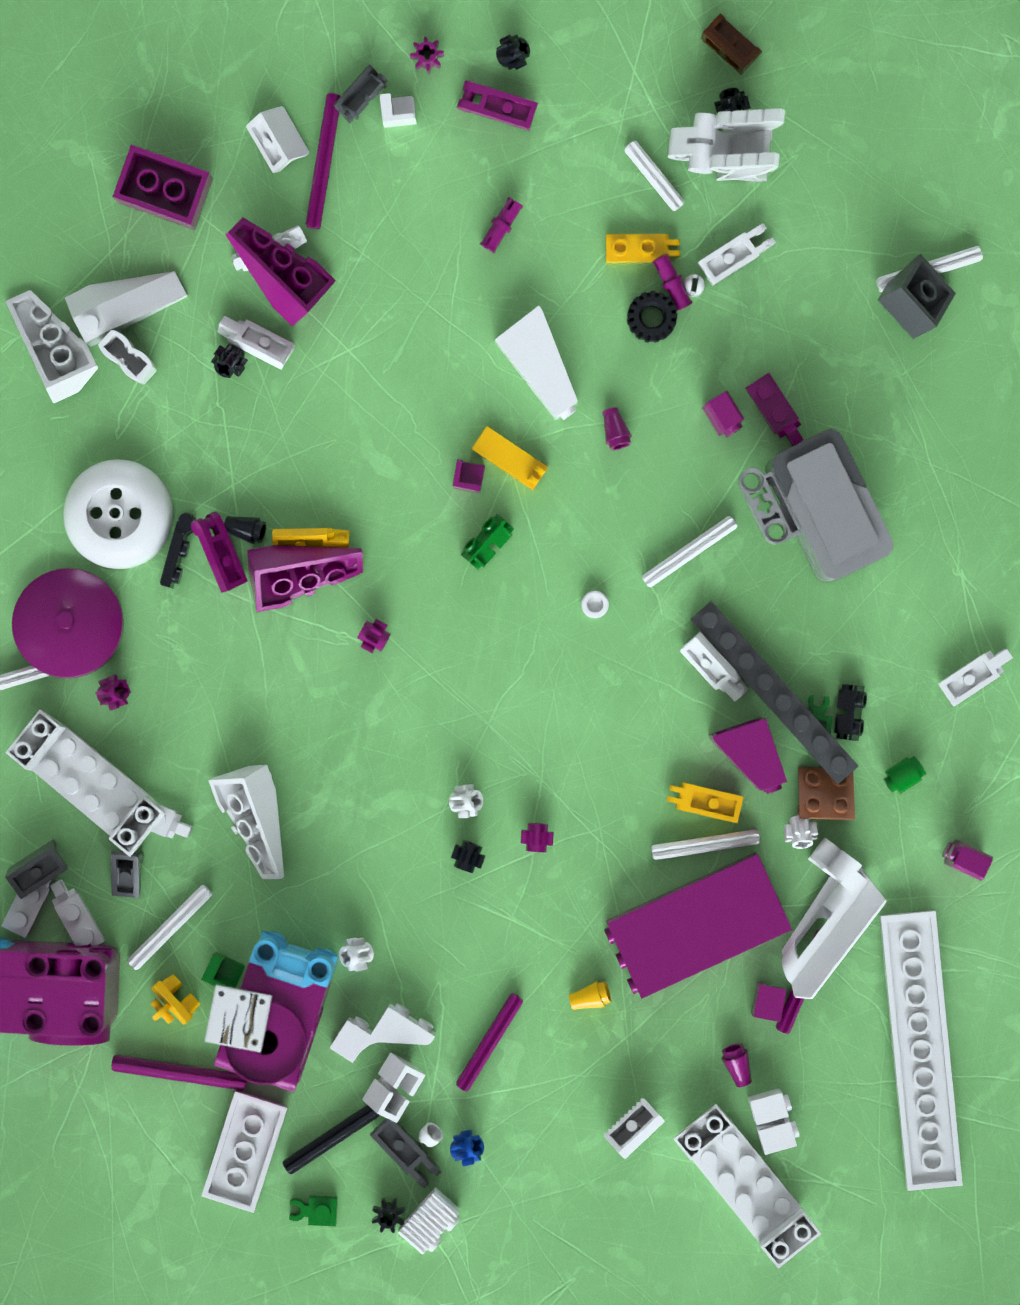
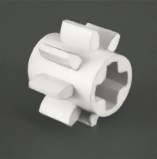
[449,784,483,818]
[784,815,818,849]
[339,937,374,972]

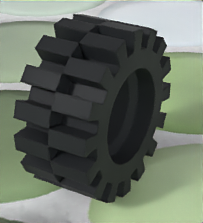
[627,291,678,343]

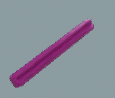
[306,93,341,229]
[111,1055,247,1091]

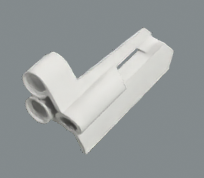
[782,837,887,999]

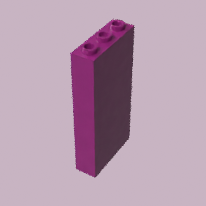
[604,852,792,999]

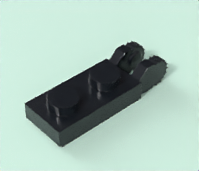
[160,512,196,589]

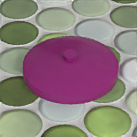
[12,568,124,679]

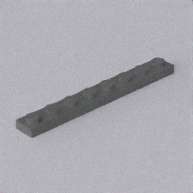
[691,601,858,784]

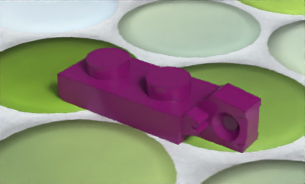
[745,373,804,447]

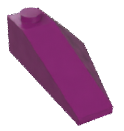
[226,217,336,326]
[247,545,363,612]

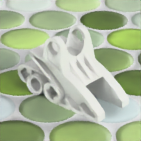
[667,108,785,182]

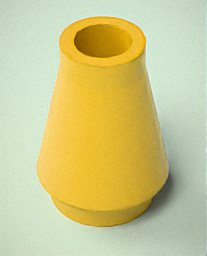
[569,980,611,1010]

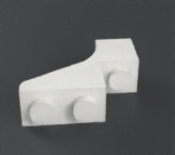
[330,1003,436,1063]

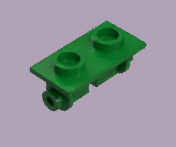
[461,514,514,570]

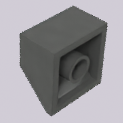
[878,254,956,339]

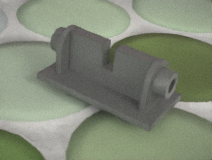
[333,64,388,123]

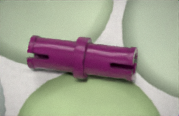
[480,197,523,253]
[652,253,693,311]

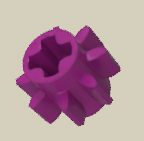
[410,37,444,74]
[357,619,391,653]
[95,674,131,710]
[520,823,554,852]

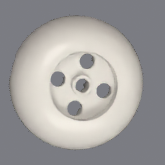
[63,459,173,569]

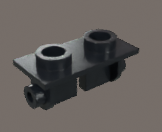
[834,684,867,741]

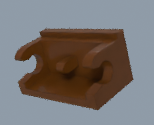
[701,13,762,75]

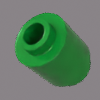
[883,756,926,794]

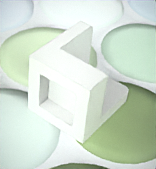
[380,93,417,128]

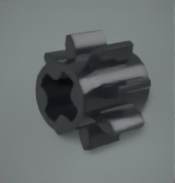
[496,34,530,70]
[714,88,751,113]
[211,343,248,378]
[451,840,485,873]
[372,1198,405,1233]

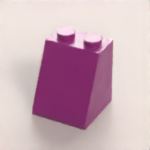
[709,717,787,794]

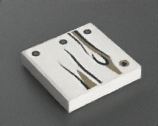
[205,985,272,1052]

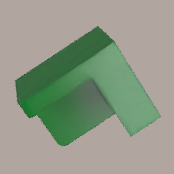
[201,952,245,988]

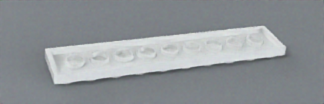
[879,910,963,1191]

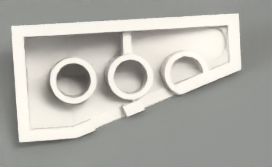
[65,271,187,347]
[5,290,98,403]
[208,765,284,879]

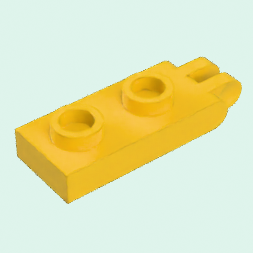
[606,234,680,263]
[666,782,744,823]

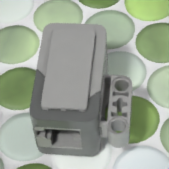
[738,428,893,582]

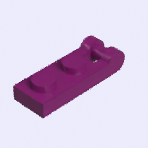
[456,81,538,131]
[191,512,248,593]

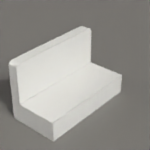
[246,106,309,173]

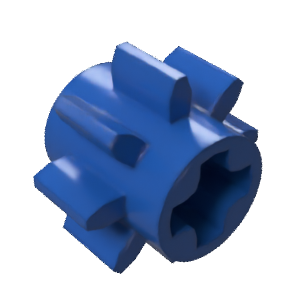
[450,1130,484,1166]

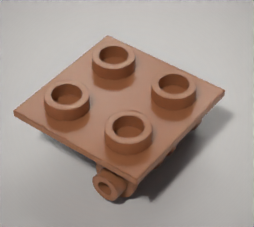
[797,767,855,820]

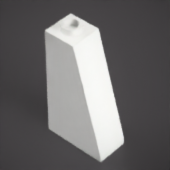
[495,306,578,421]

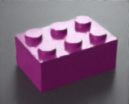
[112,145,213,230]

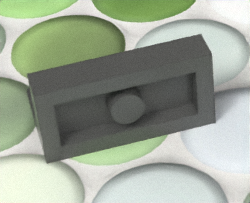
[5,839,68,899]

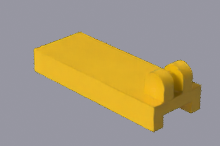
[472,426,548,490]

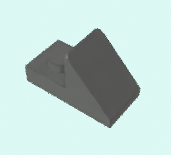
[111,851,144,898]

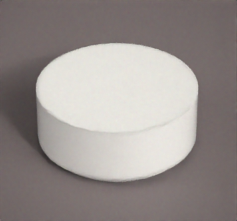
[581,591,609,618]

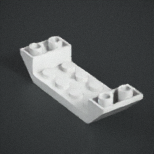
[5,709,165,857]
[673,1104,821,1269]

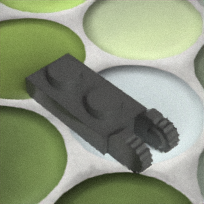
[370,1118,441,1188]

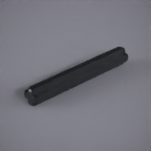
[282,1105,379,1174]

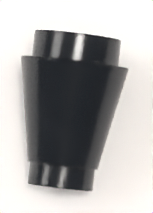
[224,516,266,544]

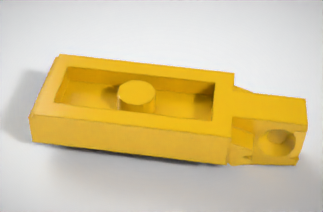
[272,528,350,548]

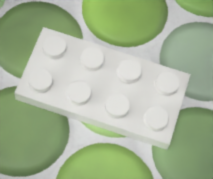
[201,1090,288,1213]

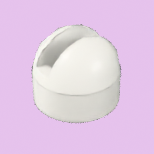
[683,274,705,297]
[419,1123,443,1147]

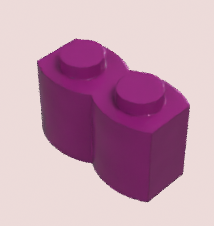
[702,390,745,438]
[942,839,993,881]

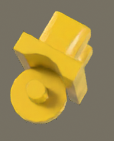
[150,974,200,1025]

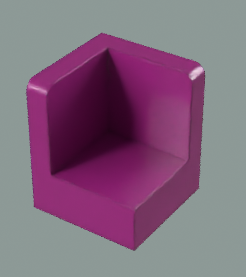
[453,459,485,493]
[751,981,786,1022]

